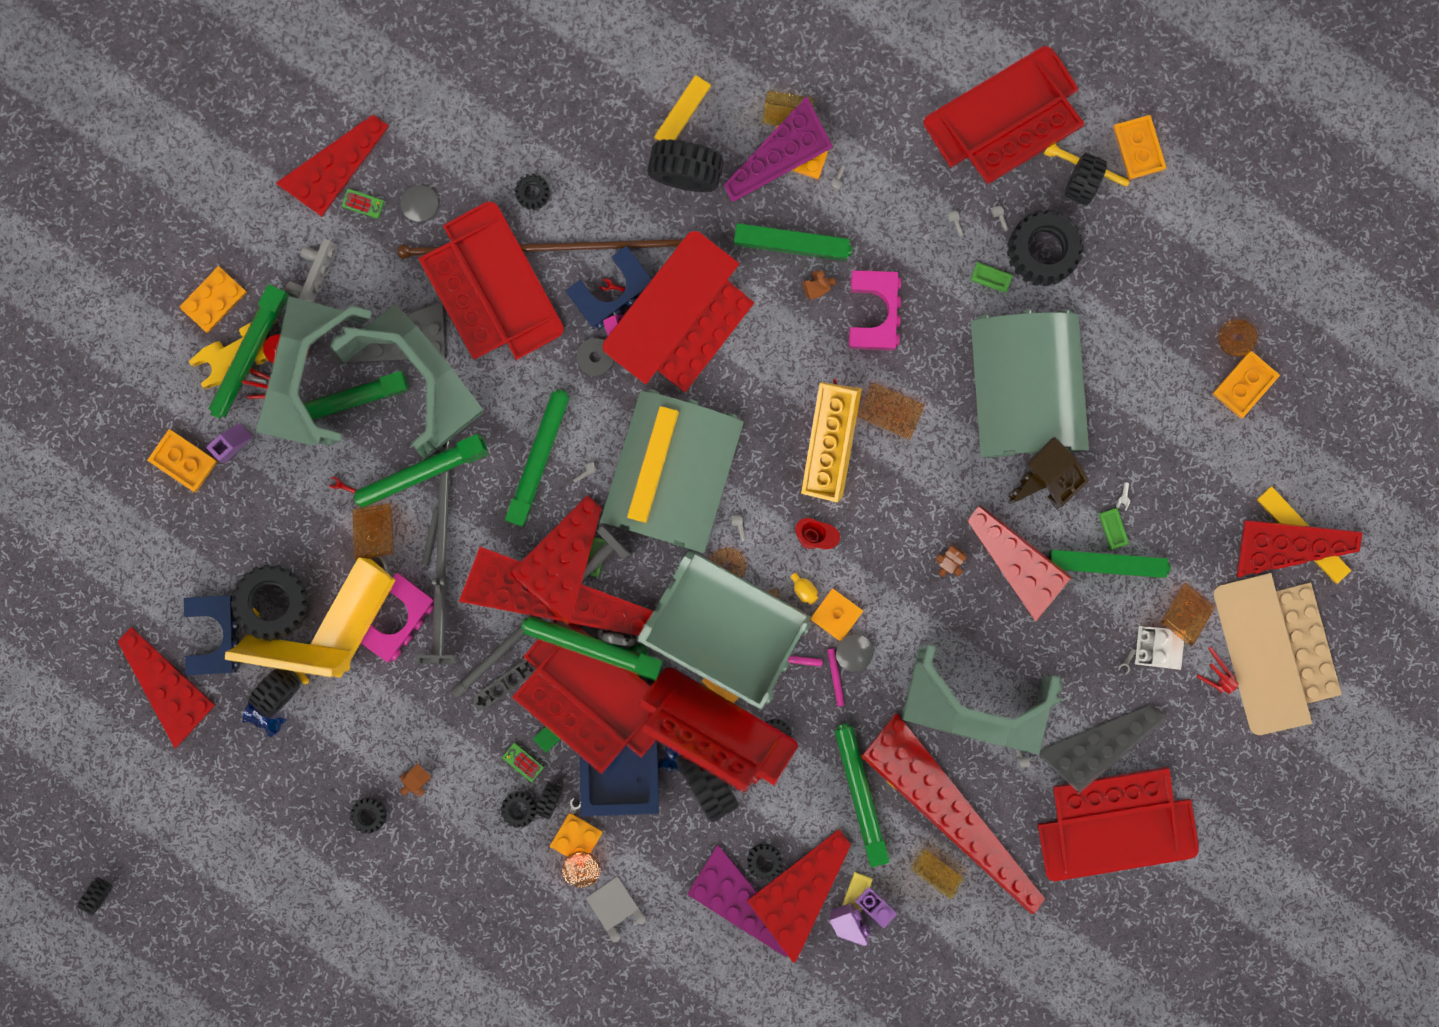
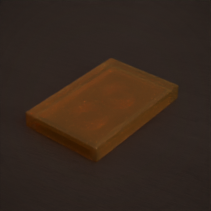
[858,382,925,440]
[352,503,394,561]
[1160,583,1215,647]

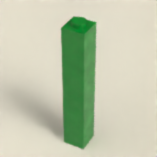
[734,223,853,261]
[1048,550,1170,578]

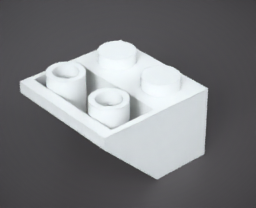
[1135,626,1185,670]

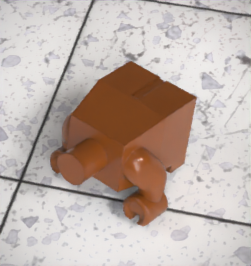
[801,270,836,300]
[935,543,967,577]
[399,763,431,798]

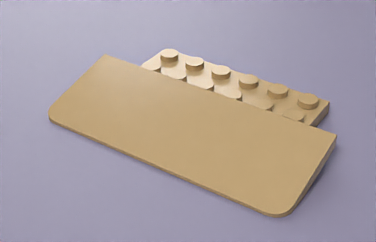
[1214,573,1342,735]

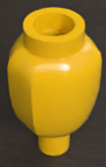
[790,573,819,605]

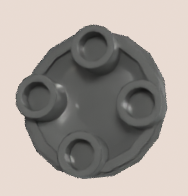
[400,185,438,222]
[835,634,873,672]

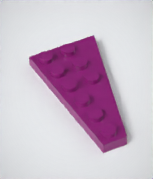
[723,96,833,203]
[687,844,787,957]

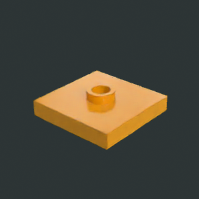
[810,588,863,641]

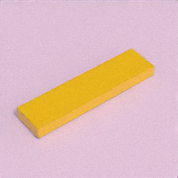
[654,75,711,141]

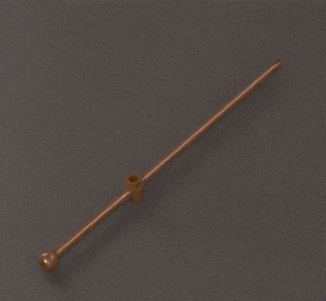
[397,239,683,259]

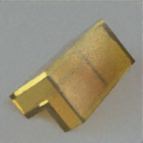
[762,91,814,126]
[910,848,964,900]

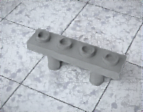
[286,238,337,303]

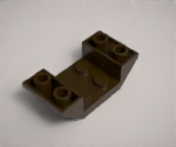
[1026,437,1089,509]

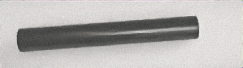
[422,508,438,566]

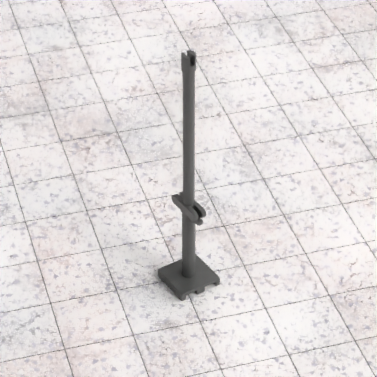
[415,440,460,666]
[450,526,633,699]

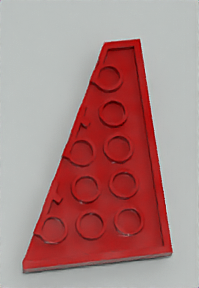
[511,495,602,625]
[747,829,851,963]

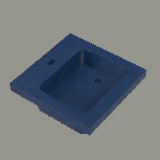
[579,740,659,816]

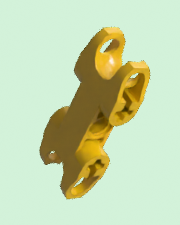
[189,321,276,390]

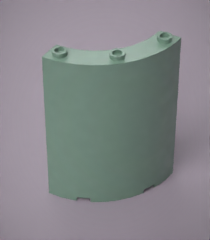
[971,310,1089,458]
[600,389,744,554]
[637,549,811,709]

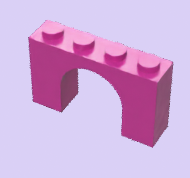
[849,270,901,351]
[361,573,434,663]

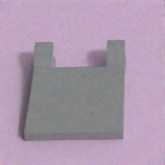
[586,876,646,942]

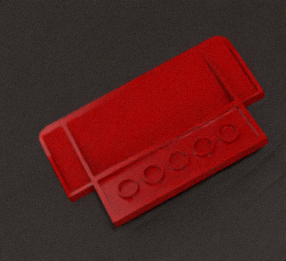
[923,46,1084,185]
[418,202,564,361]
[602,231,754,392]
[512,620,657,774]
[639,667,798,792]
[1037,767,1199,881]

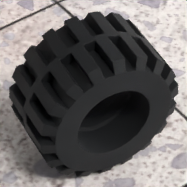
[1065,152,1107,206]
[248,668,300,718]

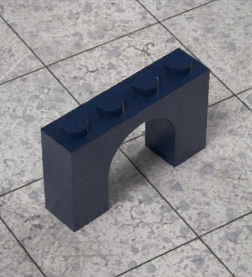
[565,246,652,330]
[184,595,240,675]

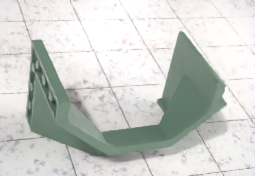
[256,296,372,446]
[331,304,484,460]
[902,644,1064,754]

